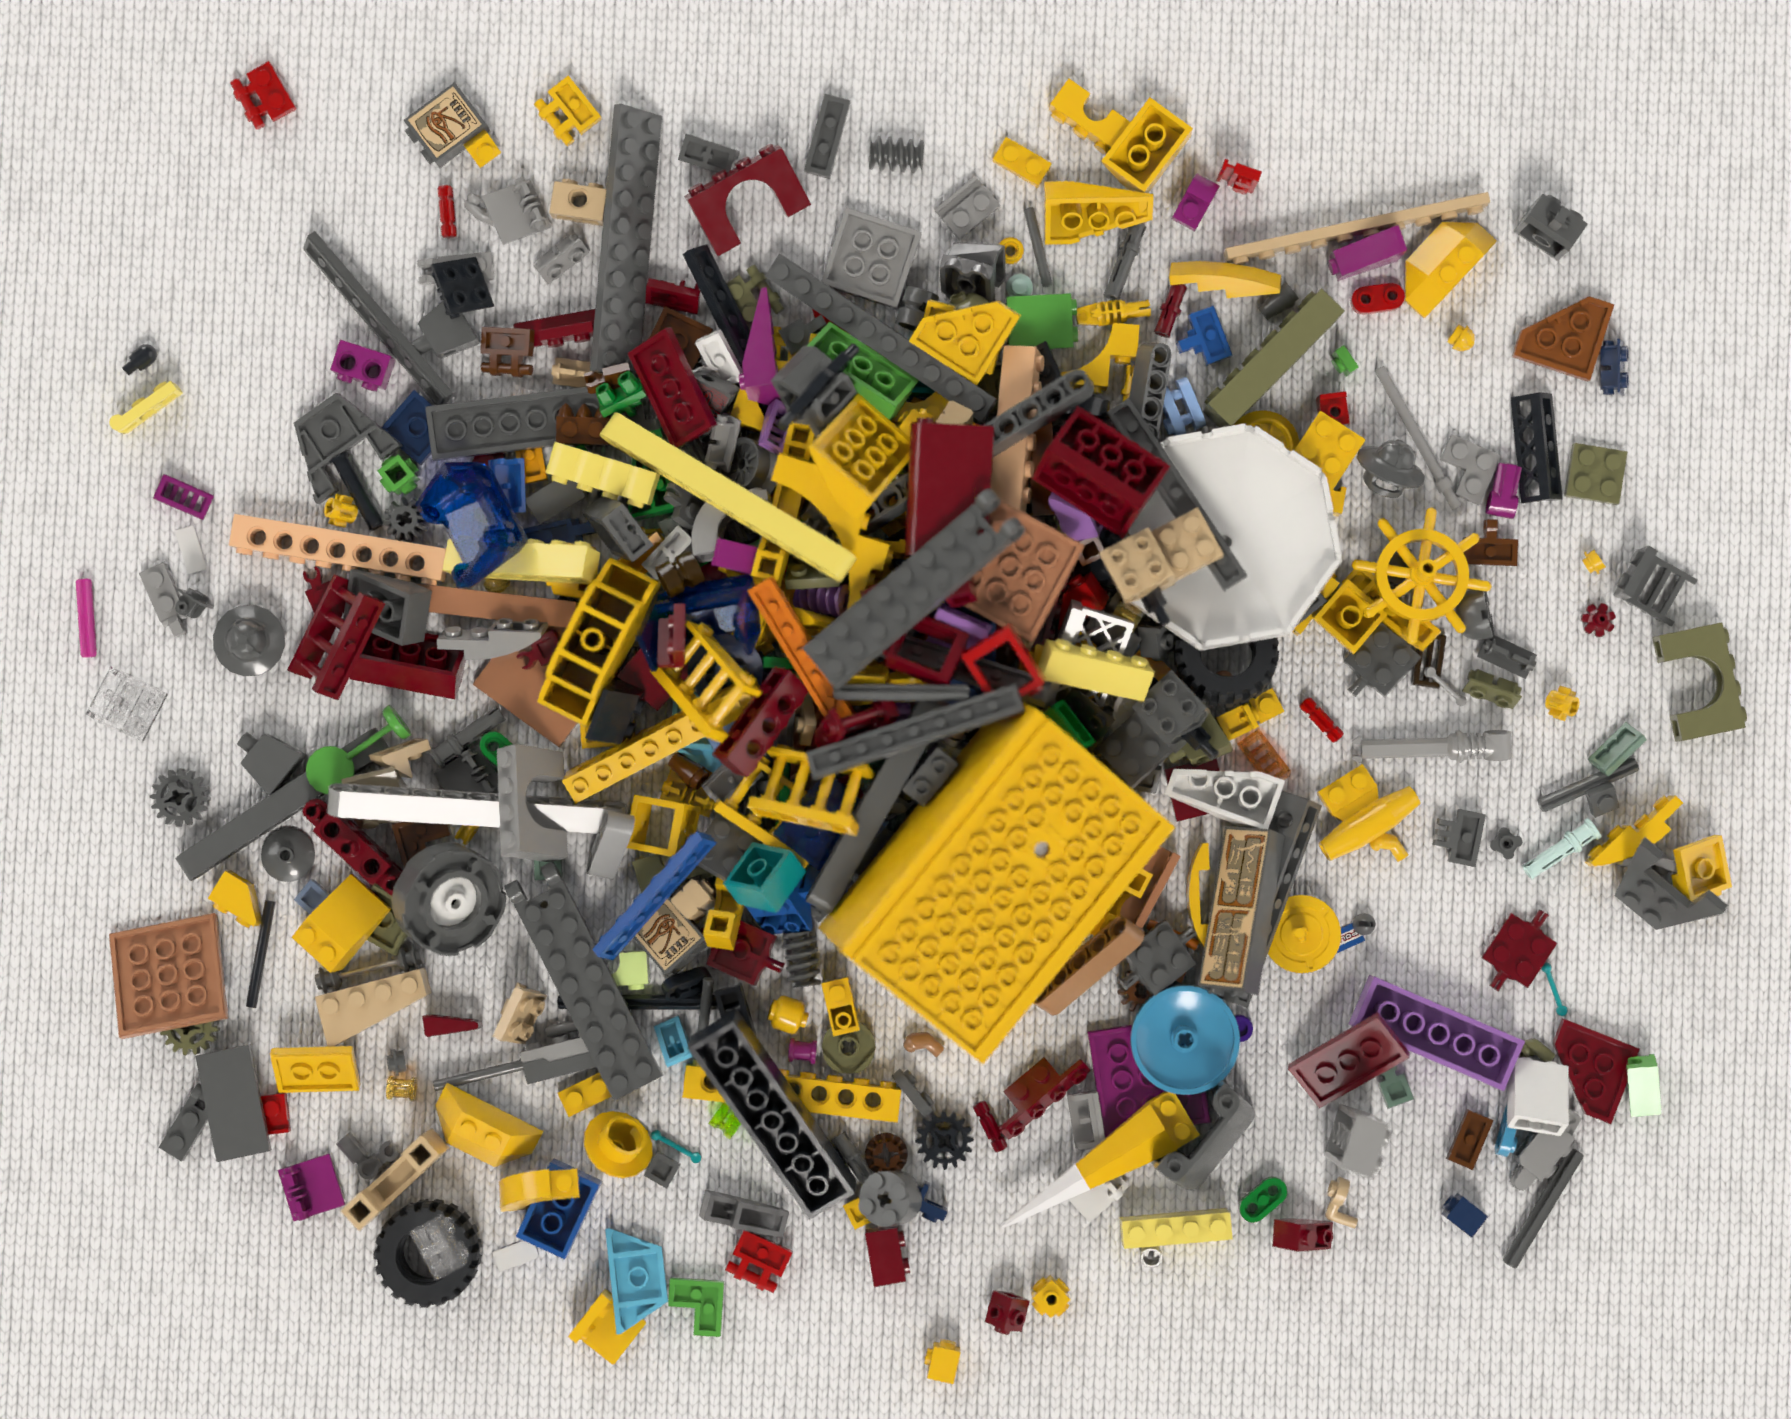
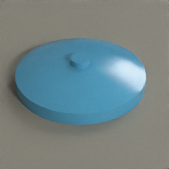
[1130,985,1240,1095]

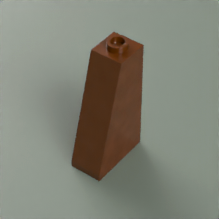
[1026,422,1056,516]

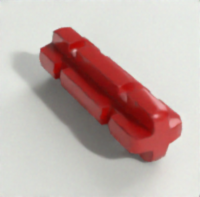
[438,185,457,238]
[1299,697,1344,743]

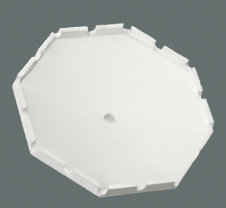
[1129,423,1342,651]

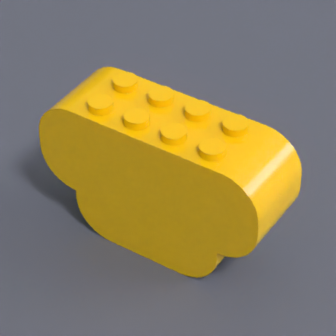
[537,557,661,728]

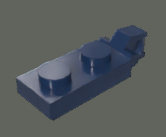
[519,518,596,544]

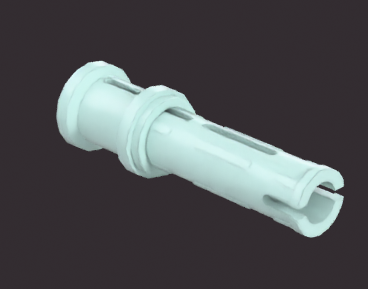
[1522,818,1601,880]

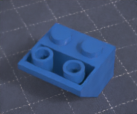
[746,878,813,934]

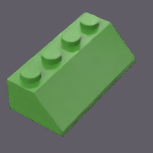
[807,321,919,421]

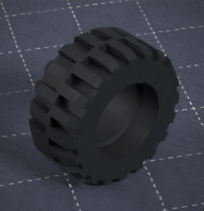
[1174,636,1279,708]
[373,1199,482,1308]

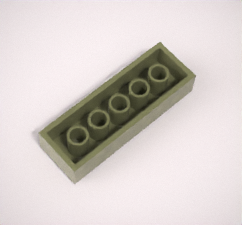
[1203,288,1345,428]

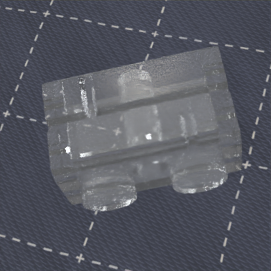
[410,1213,469,1281]

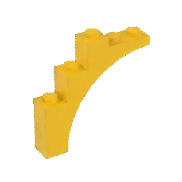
[771,452,894,610]

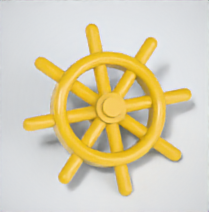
[1352,507,1492,644]

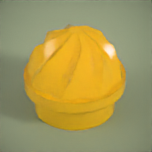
[1447,324,1475,351]

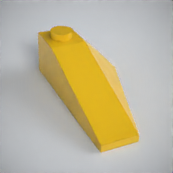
[1044,181,1153,245]

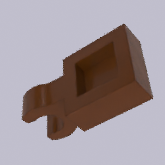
[584,362,630,394]

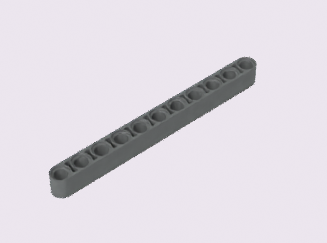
[832,369,1095,536]

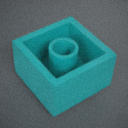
[723,842,806,913]

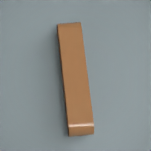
[1033,916,1144,1016]

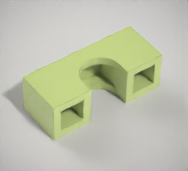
[612,950,651,990]

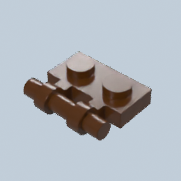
[480,327,535,378]

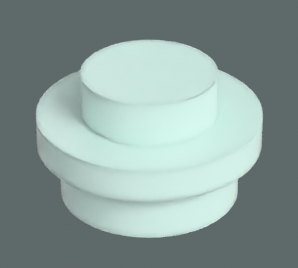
[1006,274,1033,297]

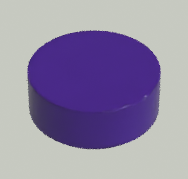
[1234,1014,1253,1042]

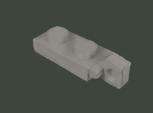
[139,562,188,638]

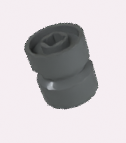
[895,286,939,332]

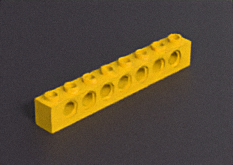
[562,674,760,803]
[682,1059,901,1123]

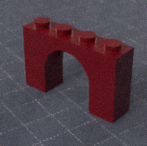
[684,144,811,256]

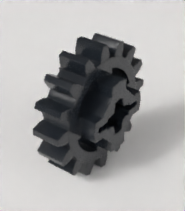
[915,1110,974,1170]

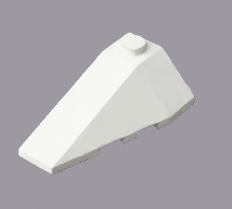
[1164,769,1285,829]

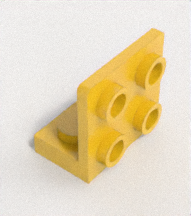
[568,1289,646,1364]

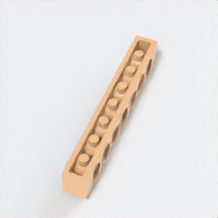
[229,514,447,586]

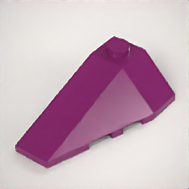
[739,287,782,405]

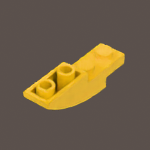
[1585,795,1683,866]

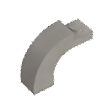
[691,484,772,563]

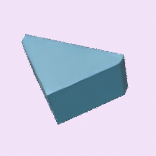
[654,1016,693,1068]

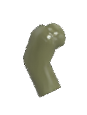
[1518,1039,1555,1062]

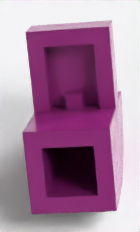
[1172,173,1220,232]

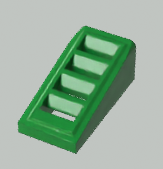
[1042,699,1095,749]

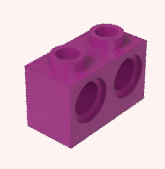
[330,340,396,392]

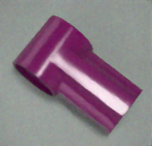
[1485,463,1522,519]

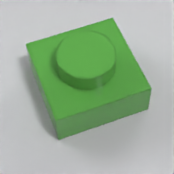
[1331,345,1359,377]

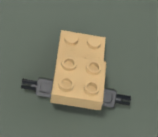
[1099,507,1224,627]

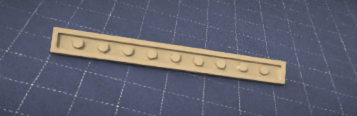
[1223,192,1490,265]

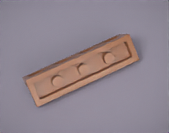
[1120,846,1181,928]

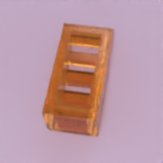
[1237,729,1291,780]

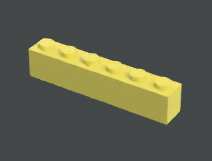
[442,536,600,584]

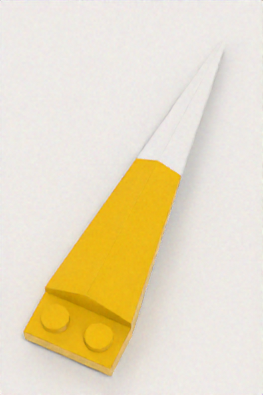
[1001,1091,1200,1228]

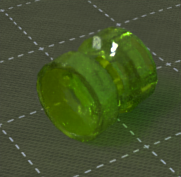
[708,1103,741,1140]

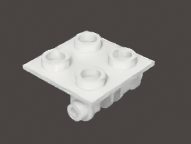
[1059,1148,1129,1223]

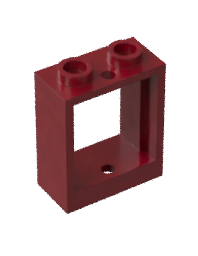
[883,616,969,685]

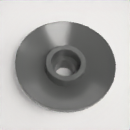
[261,828,315,882]

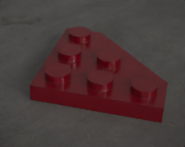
[1552,1018,1640,1124]

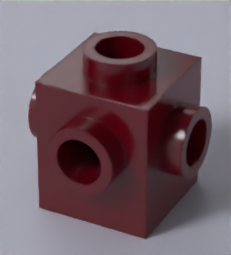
[985,1290,1030,1335]

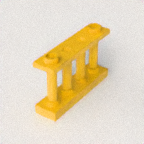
[650,621,761,743]
[748,744,875,836]
[712,756,838,869]

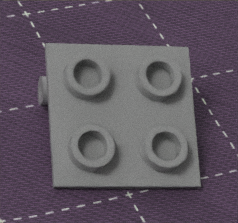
[481,177,552,245]

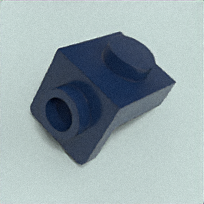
[917,1180,948,1223]

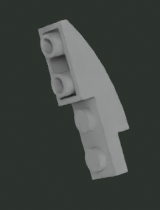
[437,618,548,660]

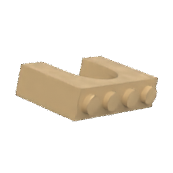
[341,1128,450,1231]

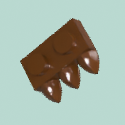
[556,403,611,446]

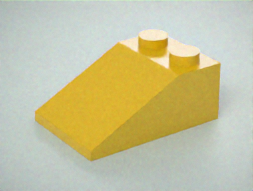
[291,874,392,973]

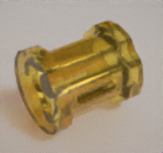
[386,1075,417,1101]

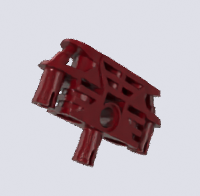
[302,798,403,896]

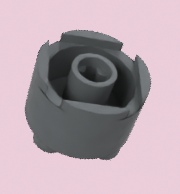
[858,1170,922,1227]

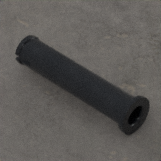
[329,452,384,531]

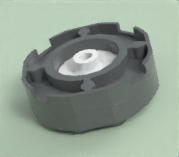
[392,842,506,956]

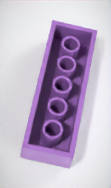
[1348,975,1525,1091]

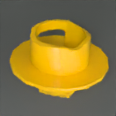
[584,1111,652,1178]

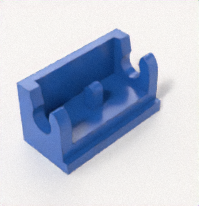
[488,458,526,514]

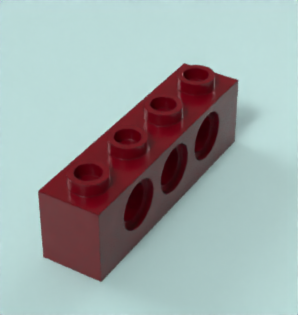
[712,666,809,778]

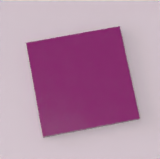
[1087,1024,1211,1138]

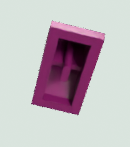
[711,538,758,575]

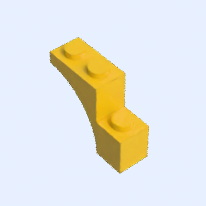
[1061,323,1140,394]

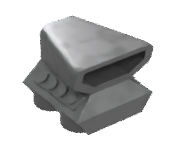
[940,242,1006,303]

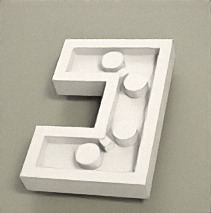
[692,329,743,384]

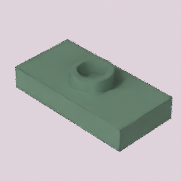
[1588,722,1647,777]

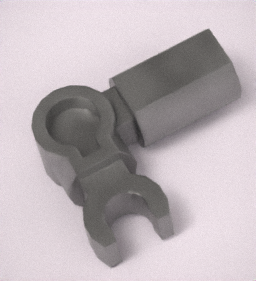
[336,1132,400,1180]

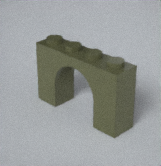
[1652,622,1747,742]

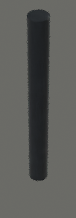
[246,900,276,1008]

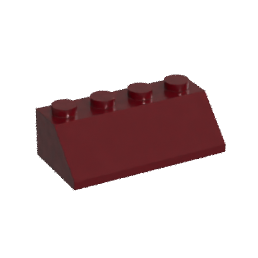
[350,633,466,700]

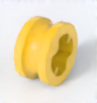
[454,825,480,846]

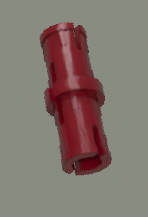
[1154,284,1187,338]

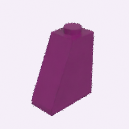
[1328,225,1407,281]

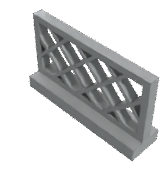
[1037,599,1134,709]

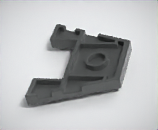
[294,393,403,504]
[1614,837,1728,930]

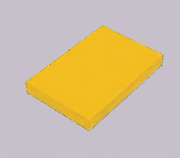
[270,1046,360,1093]

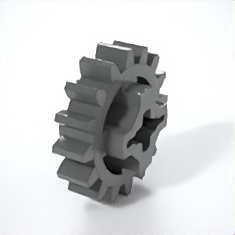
[150,768,211,827]

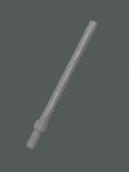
[1375,366,1462,511]

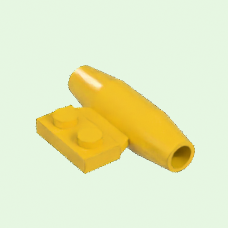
[1316,764,1421,861]

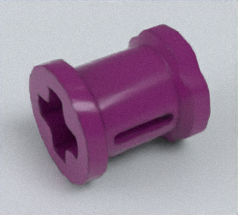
[788,1038,817,1064]

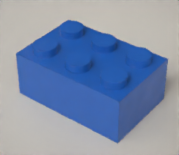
[515,1158,603,1260]

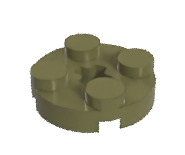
[822,1021,876,1074]

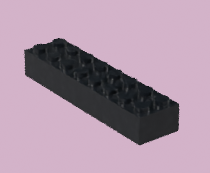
[688,1009,857,1220]

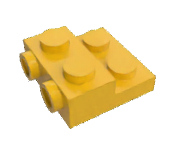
[1671,835,1732,901]

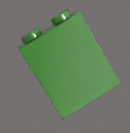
[1006,293,1078,349]

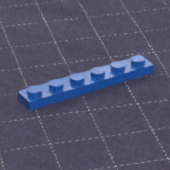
[592,831,717,960]

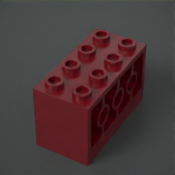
[1031,406,1171,538]

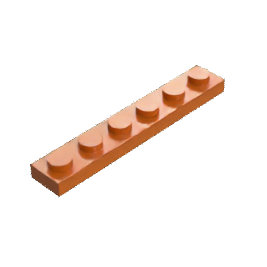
[748,575,856,718]

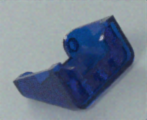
[415,462,527,588]

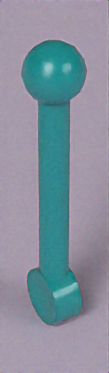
[1541,962,1568,1016]
[651,1130,702,1163]

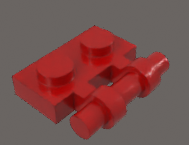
[230,61,297,130]
[725,1230,793,1293]

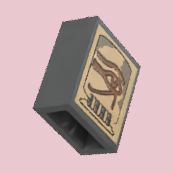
[403,82,490,169]
[633,895,707,977]

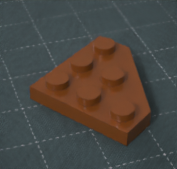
[1512,296,1615,382]

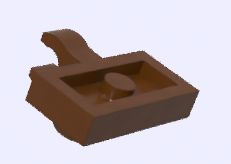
[1462,519,1518,566]

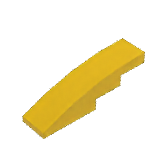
[1169,261,1282,298]

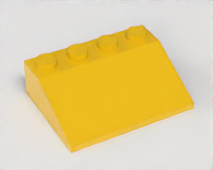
[808,393,910,520]

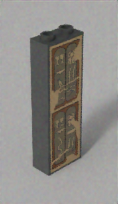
[1198,827,1285,999]

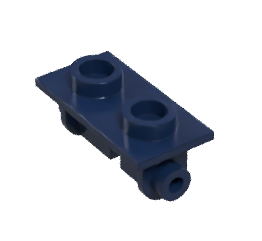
[1600,338,1629,396]

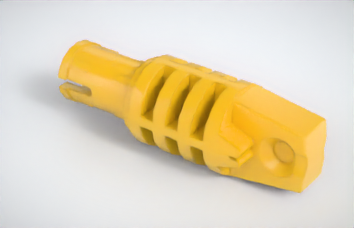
[1076,299,1151,326]

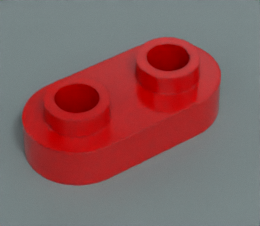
[1350,283,1405,315]

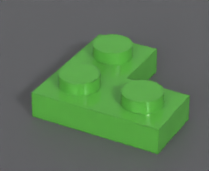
[668,1277,724,1337]

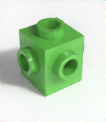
[377,454,420,495]

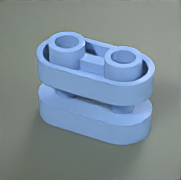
[1163,376,1206,436]

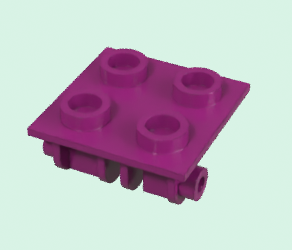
[278,1153,345,1222]

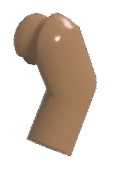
[903,1032,945,1058]

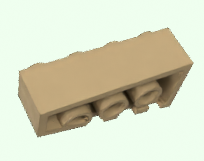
[315,967,432,1047]

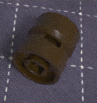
[655,550,705,598]

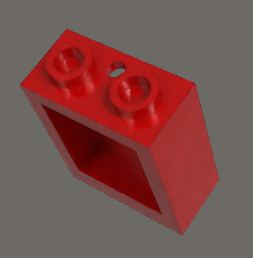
[961,622,1046,697]

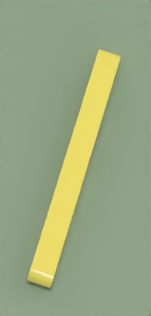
[599,412,856,582]

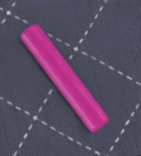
[76,578,97,658]

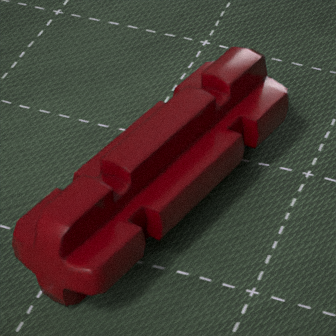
[973,1101,1007,1153]

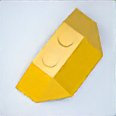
[1404,222,1497,319]
[435,1083,543,1167]

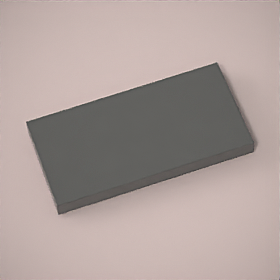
[195,1044,272,1163]

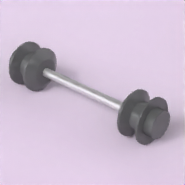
[315,944,424,994]

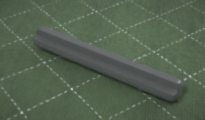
[1537,758,1639,812]

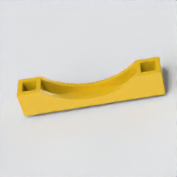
[751,422,816,587]

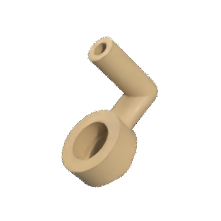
[1325,1177,1358,1229]

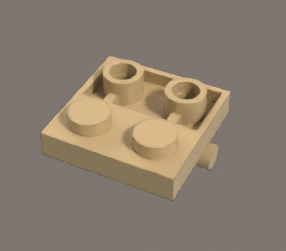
[493,982,547,1044]

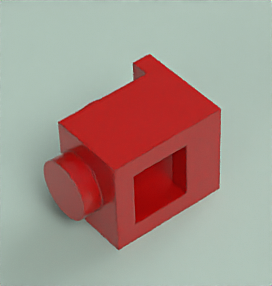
[1316,391,1350,427]

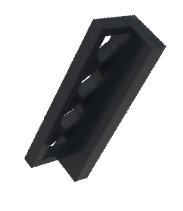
[1511,392,1563,504]

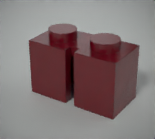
[865,1226,911,1287]

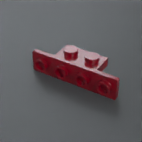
[513,309,595,348]
[998,1057,1091,1140]

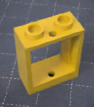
[627,794,701,857]

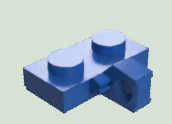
[1176,306,1233,366]

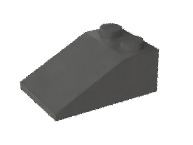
[343,569,432,646]

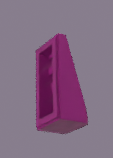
[153,474,214,520]

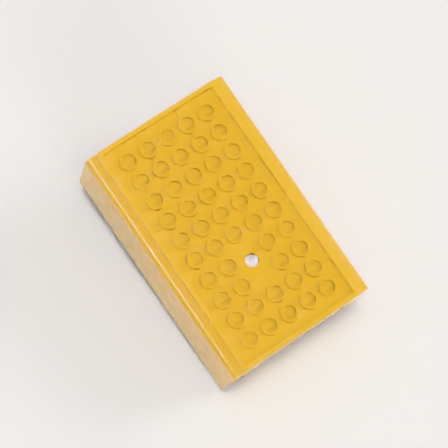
[818,702,1175,1064]

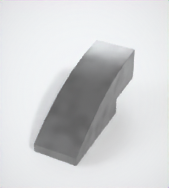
[699,1190,789,1238]

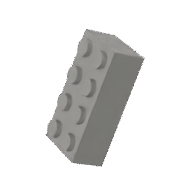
[1324,1104,1391,1179]

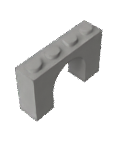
[497,744,568,862]

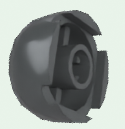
[1454,589,1494,640]

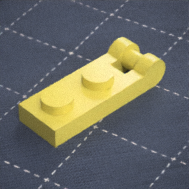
[109,381,183,434]

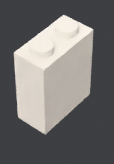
[1507,1057,1569,1136]

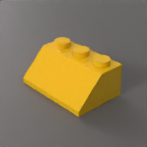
[1101,97,1193,193]

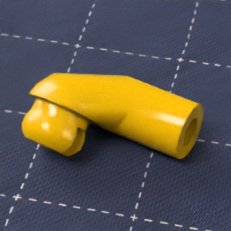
[1369,833,1409,862]

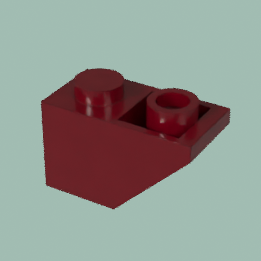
[1272,1218,1333,1252]

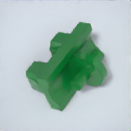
[596,371,646,418]

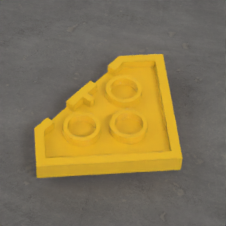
[909,301,1021,385]

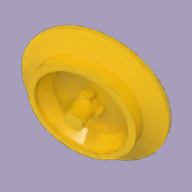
[1268,895,1341,973]

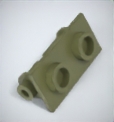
[1462,669,1522,709]

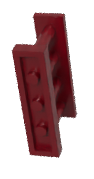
[287,574,386,700]
[804,700,900,753]

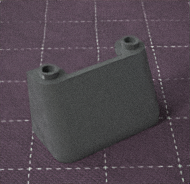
[1151,1080,1255,1190]

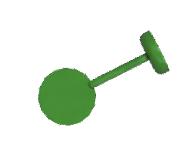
[306,704,411,794]

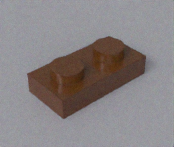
[1446,1109,1494,1170]

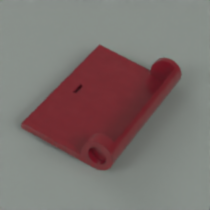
[905,418,994,556]

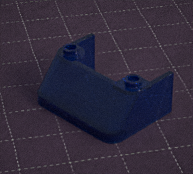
[636,575,761,672]

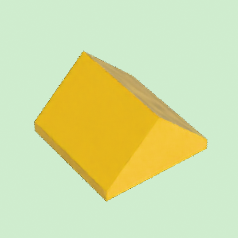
[1313,579,1388,654]

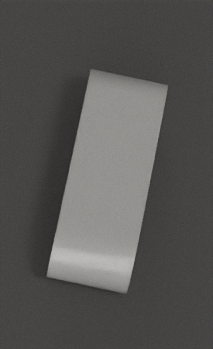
[586,810,635,880]

